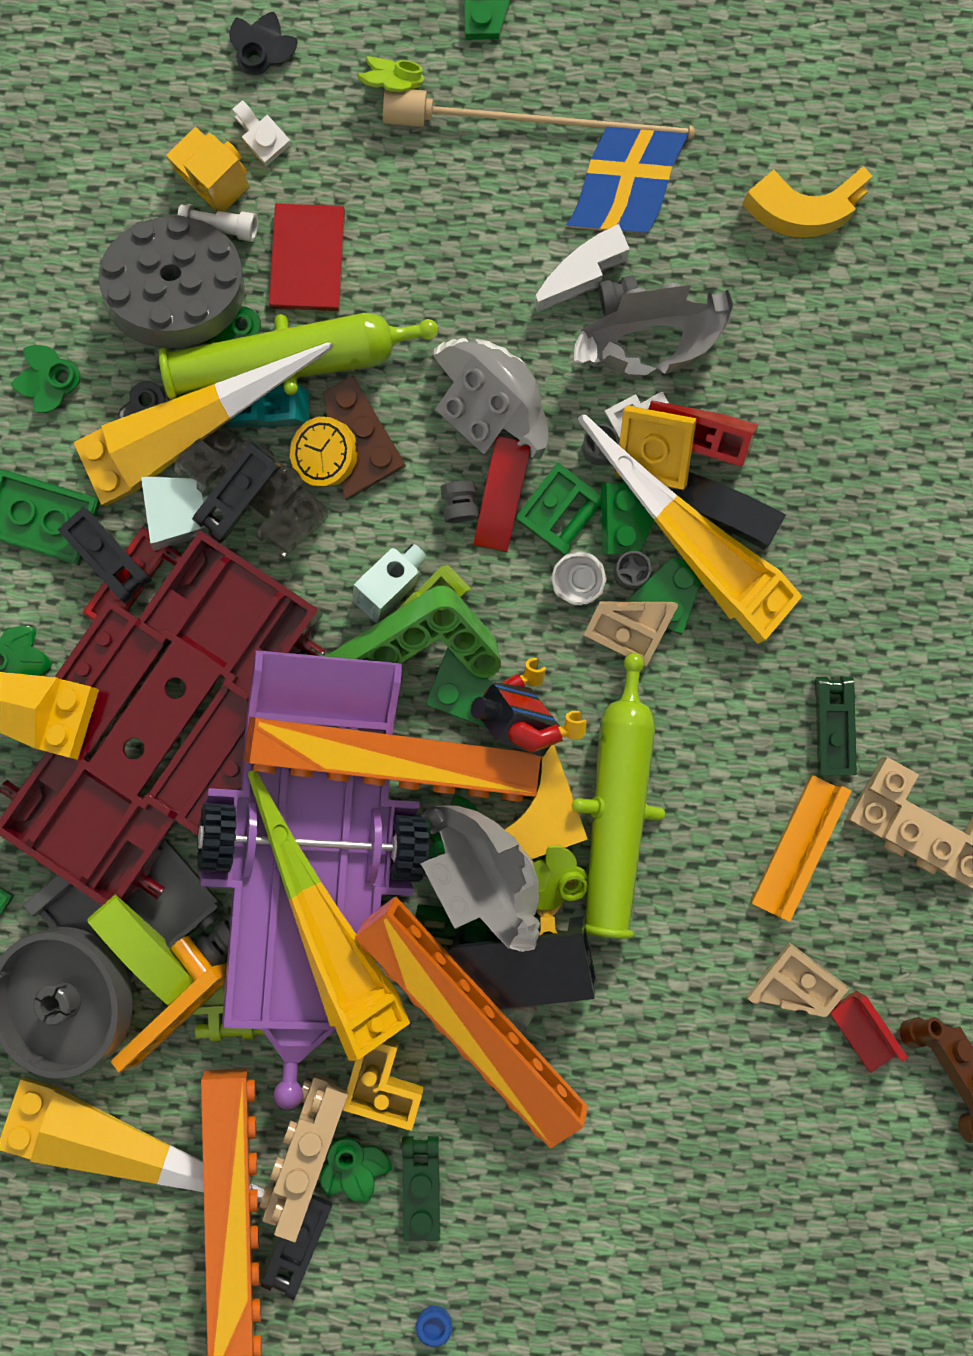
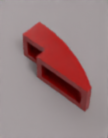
[473,436,531,553]

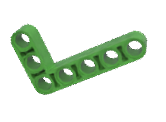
[325,586,501,678]

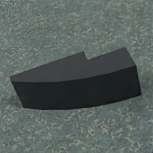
[675,472,786,550]

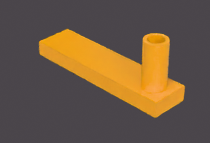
[111,936,227,1072]

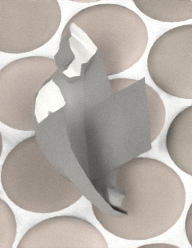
[574,283,733,376]
[433,338,549,458]
[421,805,540,952]

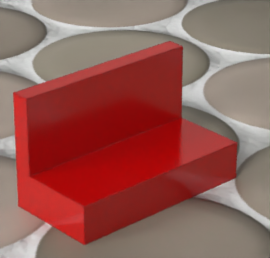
[830,990,908,1073]

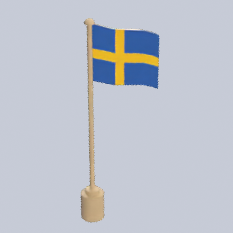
[383,89,695,234]

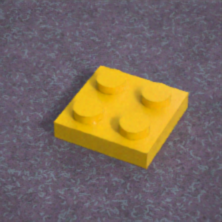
[616,406,696,490]

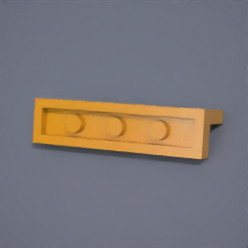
[750,775,852,922]

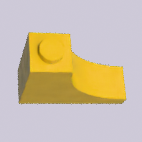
[504,745,588,859]

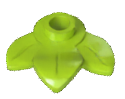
[357,56,424,92]
[533,845,588,911]

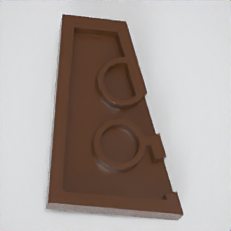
[323,375,406,501]

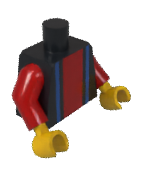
[471,658,587,757]

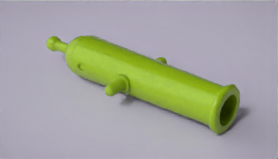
[159,313,438,400]
[572,653,665,939]

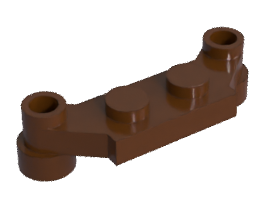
[900,1017,973,1143]

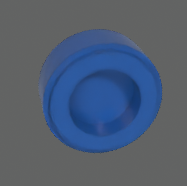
[416,1306,452,1347]

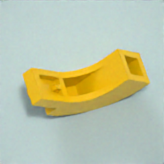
[742,166,873,238]

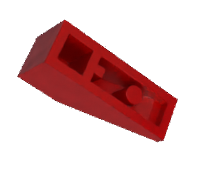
[649,400,758,467]

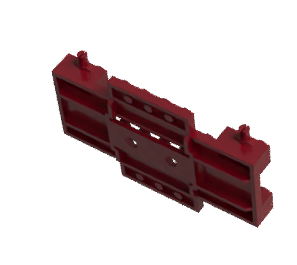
[0,530,327,906]

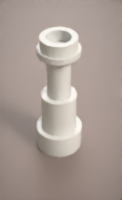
[177,204,258,242]

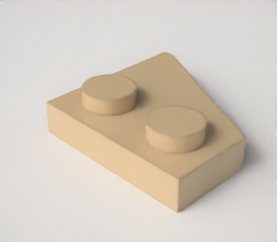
[583,601,678,667]
[747,942,849,1017]

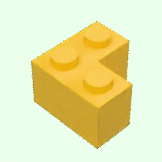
[166,126,250,212]
[343,1038,424,1131]

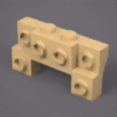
[845,757,973,890]
[259,1073,348,1242]

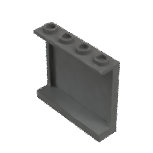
[23,838,223,994]

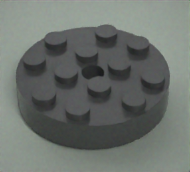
[98,215,245,348]
[0,927,133,1079]

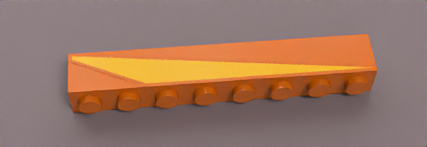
[244,717,541,802]
[355,896,588,1149]
[201,1068,262,1356]

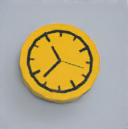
[290,417,358,487]

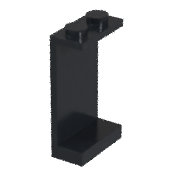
[447,916,597,1009]

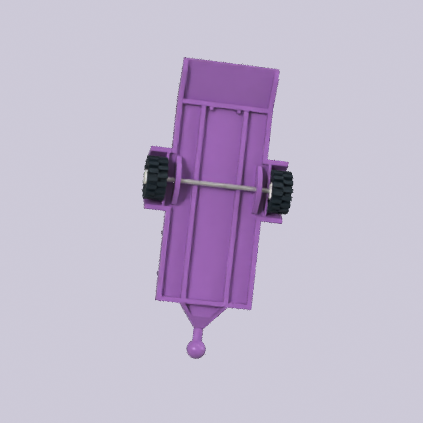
[197,650,429,1110]

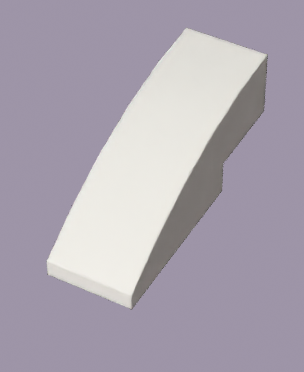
[535,224,630,312]

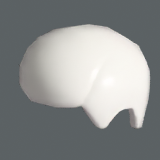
[551,551,607,605]

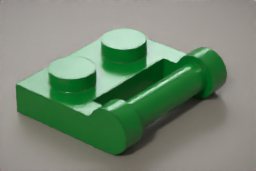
[515,462,601,557]

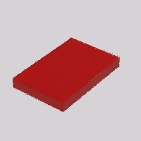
[269,203,345,311]

